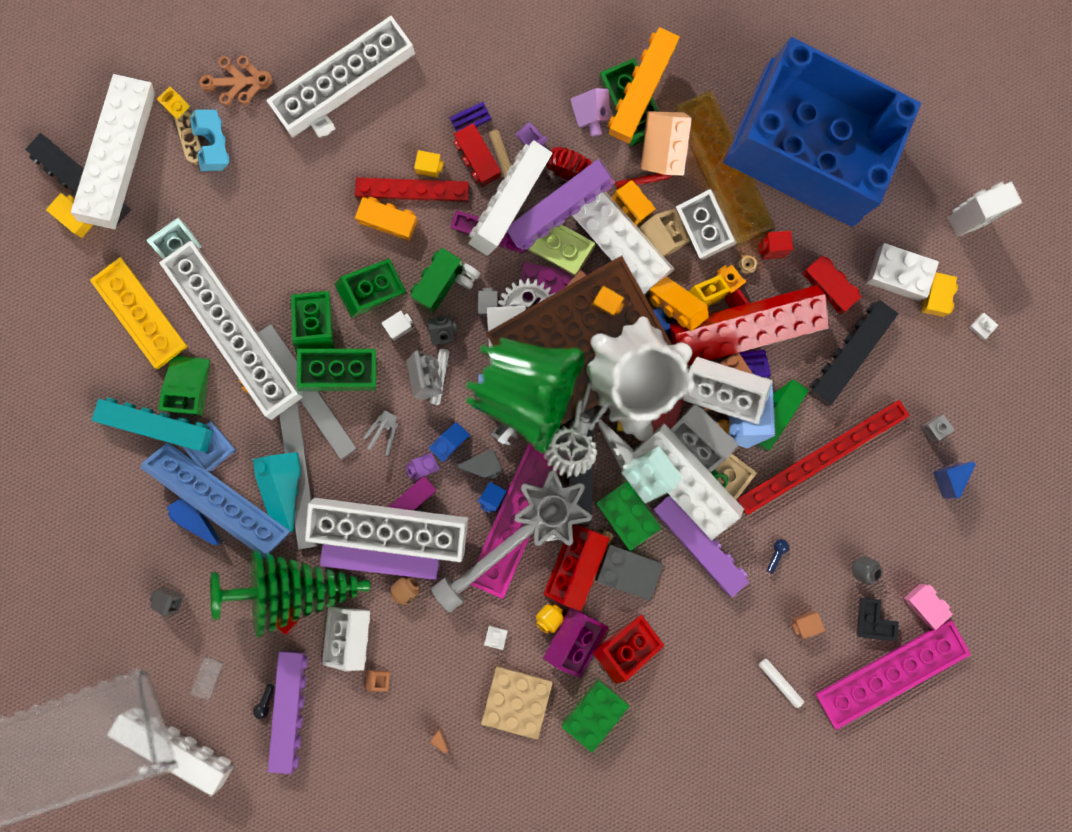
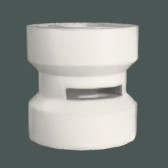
[455,264,480,290]

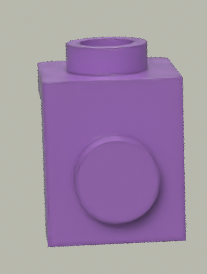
[515,122,548,147]
[406,452,440,482]

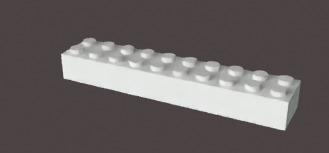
[159,241,303,420]

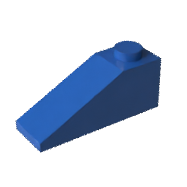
[167,498,222,545]

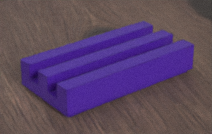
[450,102,492,132]

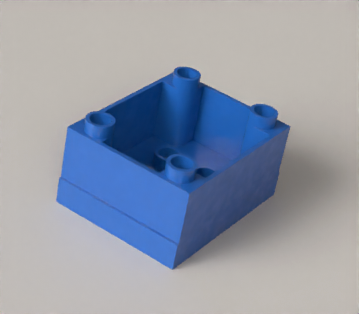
[723,36,921,227]

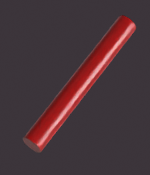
[615,173,672,189]

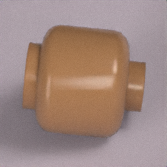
[390,576,419,605]

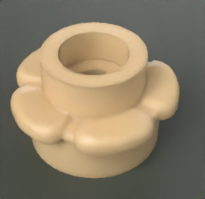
[738,255,757,274]

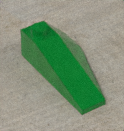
[756,379,809,452]

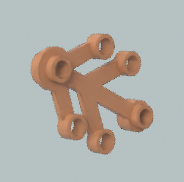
[199,56,273,106]

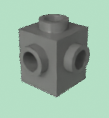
[428,315,457,345]

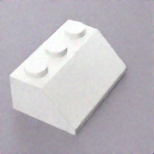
[322,606,370,671]

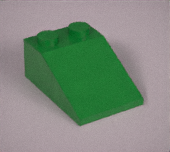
[334,258,406,318]
[291,291,335,354]

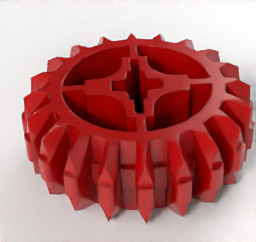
[546,147,593,181]

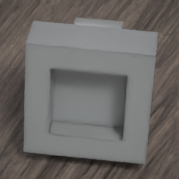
[491,423,517,446]

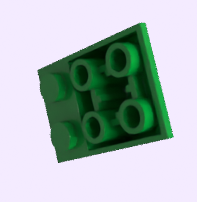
[158,356,211,416]

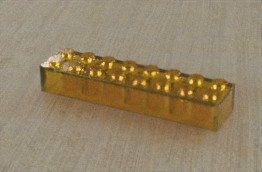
[675,90,775,247]

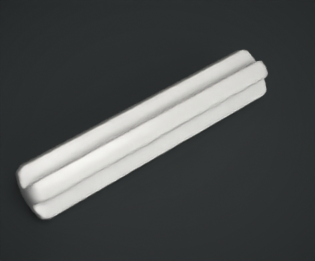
[430,349,449,405]
[759,659,804,708]

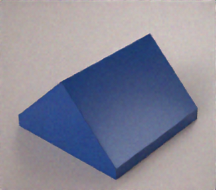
[933,462,976,499]

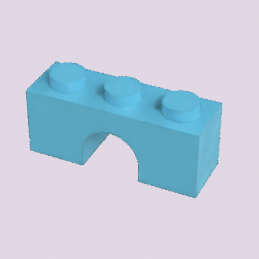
[189,110,229,171]

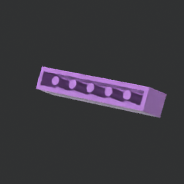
[507,159,615,250]
[652,494,749,597]
[320,544,440,580]
[268,650,308,774]

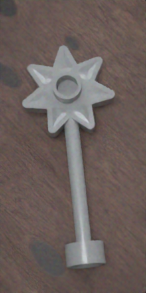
[431,470,592,613]

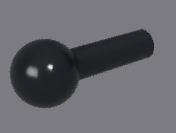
[253,684,275,719]

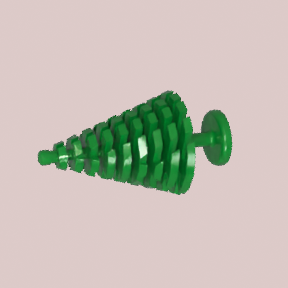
[210,550,371,638]

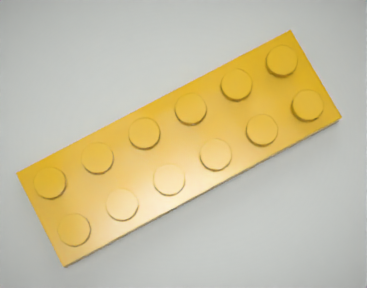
[90,257,188,370]

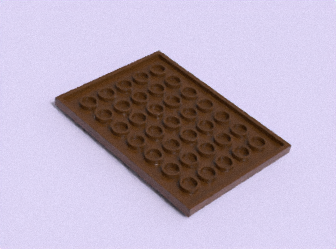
[486,256,672,426]

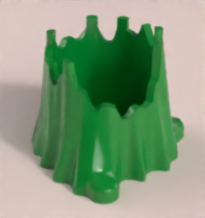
[466,338,585,454]

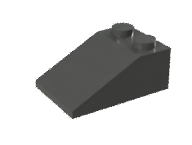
[596,545,663,601]

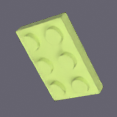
[528,225,596,276]

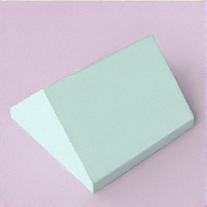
[147,218,202,259]

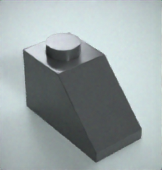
[458,449,503,480]
[150,587,184,616]

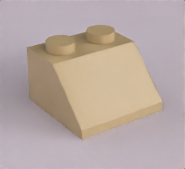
[640,208,692,257]

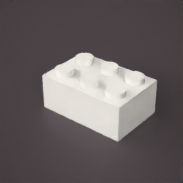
[676,189,737,260]
[866,243,939,301]

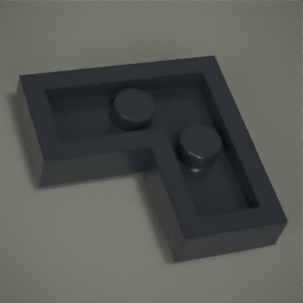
[856,597,899,641]

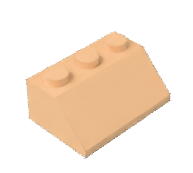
[641,111,692,175]

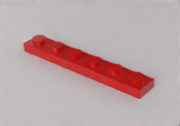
[355,177,469,202]

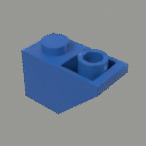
[478,482,507,513]

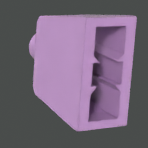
[571,88,610,137]

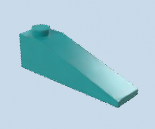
[253,452,301,532]

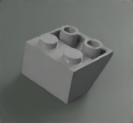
[407,351,442,400]

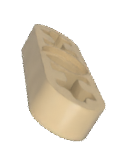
[175,111,202,165]

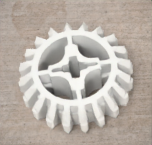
[544,426,597,477]

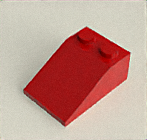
[592,614,665,684]

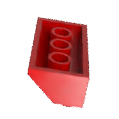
[543,524,610,611]

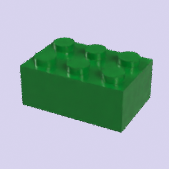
[410,248,463,315]
[595,481,662,551]
[561,678,630,753]

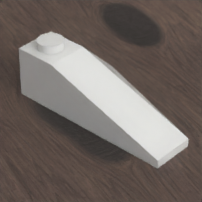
[597,419,635,489]

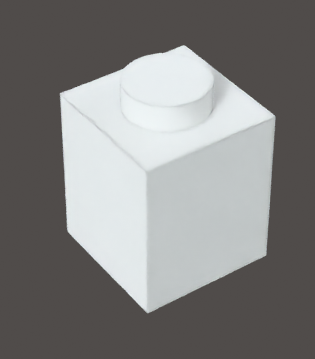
[382,311,413,341]

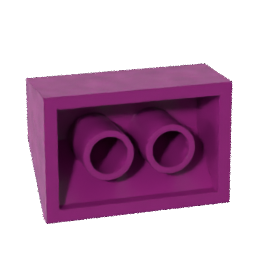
[543,607,608,678]

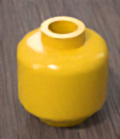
[536,604,564,634]

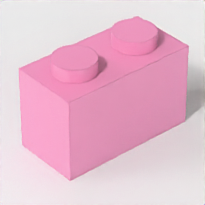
[903,584,953,630]

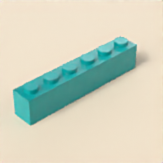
[91,397,213,453]

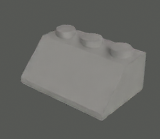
[670,404,739,472]

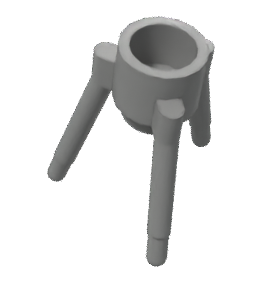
[572,382,610,434]
[363,411,398,456]

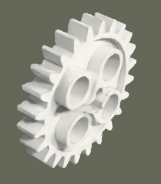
[498,278,555,307]

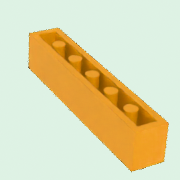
[607,27,680,144]

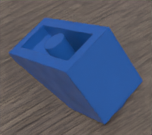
[429,422,470,462]

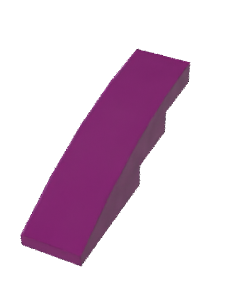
[450,210,526,254]
[389,476,437,511]

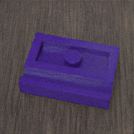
[727,350,771,378]

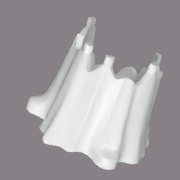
[586,317,695,441]

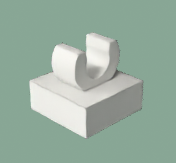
[969,313,998,340]
[484,626,508,650]

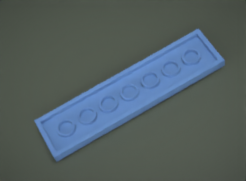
[140,442,290,559]

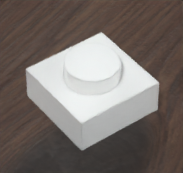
[310,115,335,138]

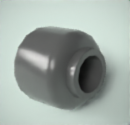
[851,556,883,585]

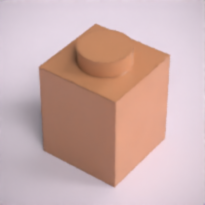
[791,611,825,639]

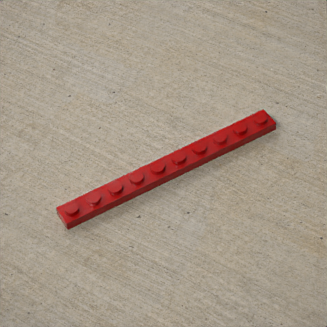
[737,400,910,515]

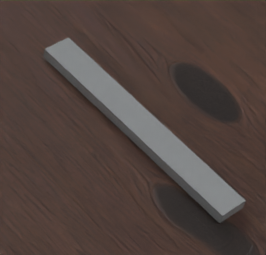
[258,324,357,460]
[279,401,319,549]

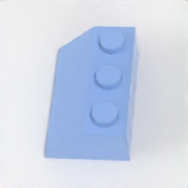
[729,385,775,448]

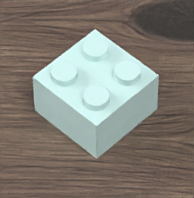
[621,446,683,503]

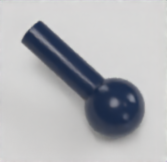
[766,539,789,574]

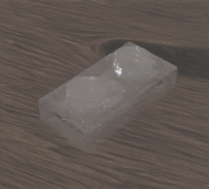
[191,656,224,701]

